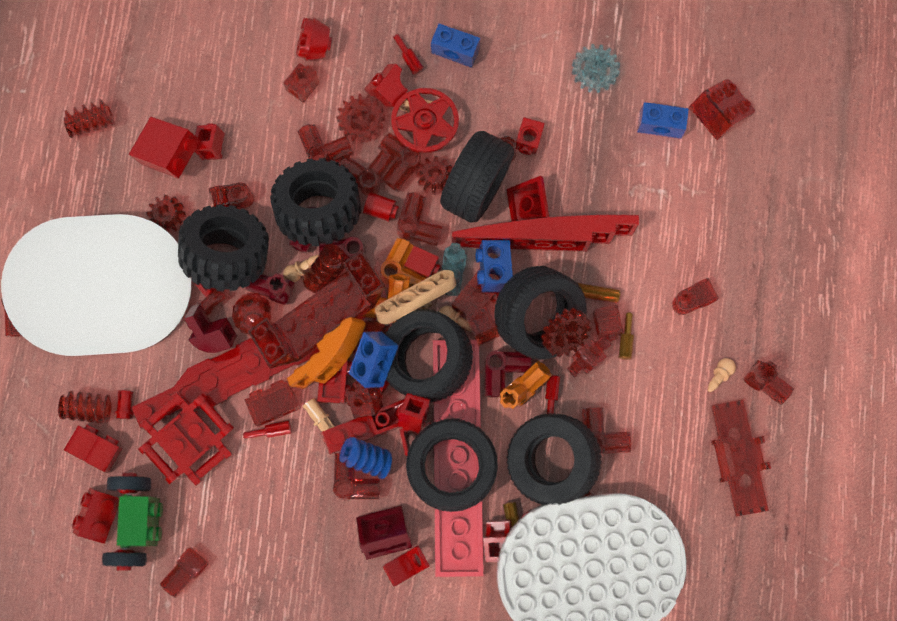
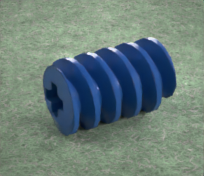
[339,437,392,479]

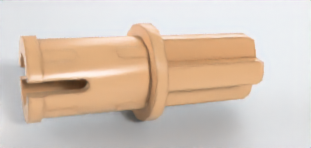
[303,398,335,432]

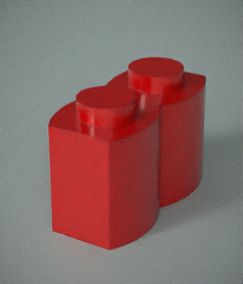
[64,424,123,473]

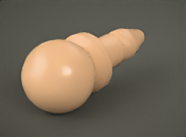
[283,255,321,282]
[439,306,479,333]
[708,358,736,392]

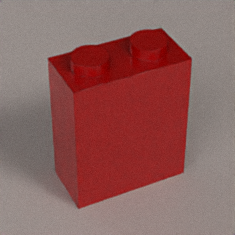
[128,116,201,179]

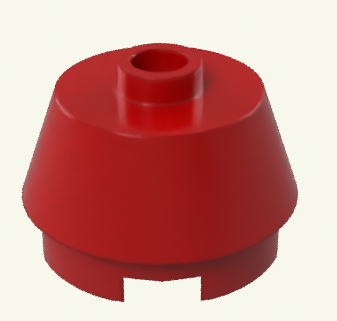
[296,17,332,61]

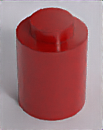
[363,192,399,222]

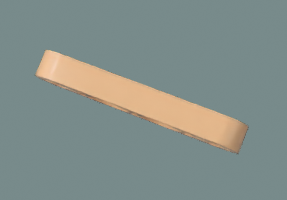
[375,270,456,324]

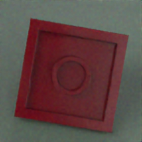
[356,505,412,560]

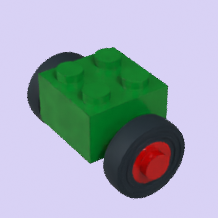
[102,473,163,571]

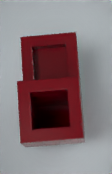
[185,304,237,353]

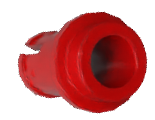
[114,390,133,420]

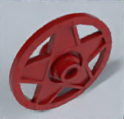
[391,88,459,153]

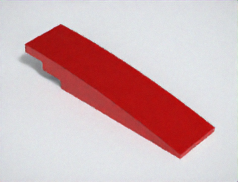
[452,215,639,252]

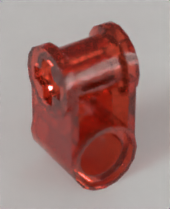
[208,182,255,209]
[672,278,719,315]

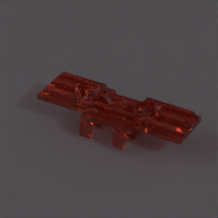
[711,400,771,517]

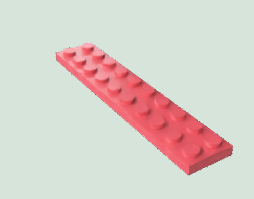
[433,340,483,577]

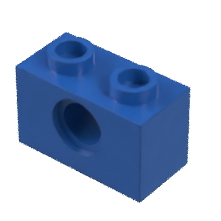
[431,23,480,68]
[637,102,689,139]

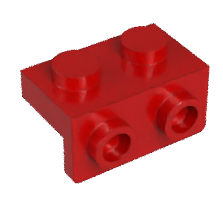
[317,358,352,404]
[72,488,119,544]

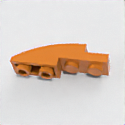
[287,317,366,389]

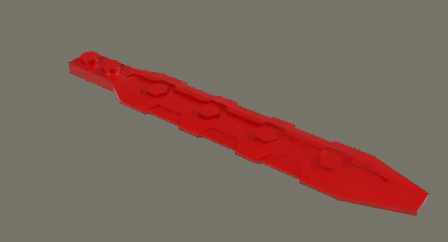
[131,289,388,429]

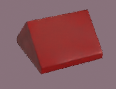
[507,176,549,222]

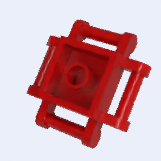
[138,391,234,486]

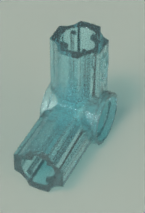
[442,243,467,296]

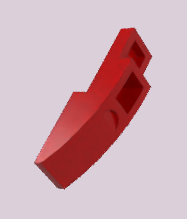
[321,399,404,455]

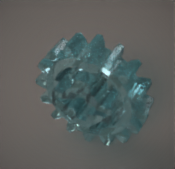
[571,44,620,93]

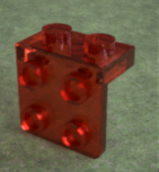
[689,79,755,141]

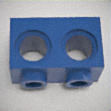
[475,240,513,292]
[349,332,399,388]

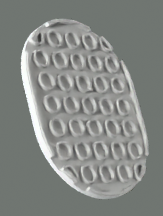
[1,214,192,356]
[497,493,686,621]

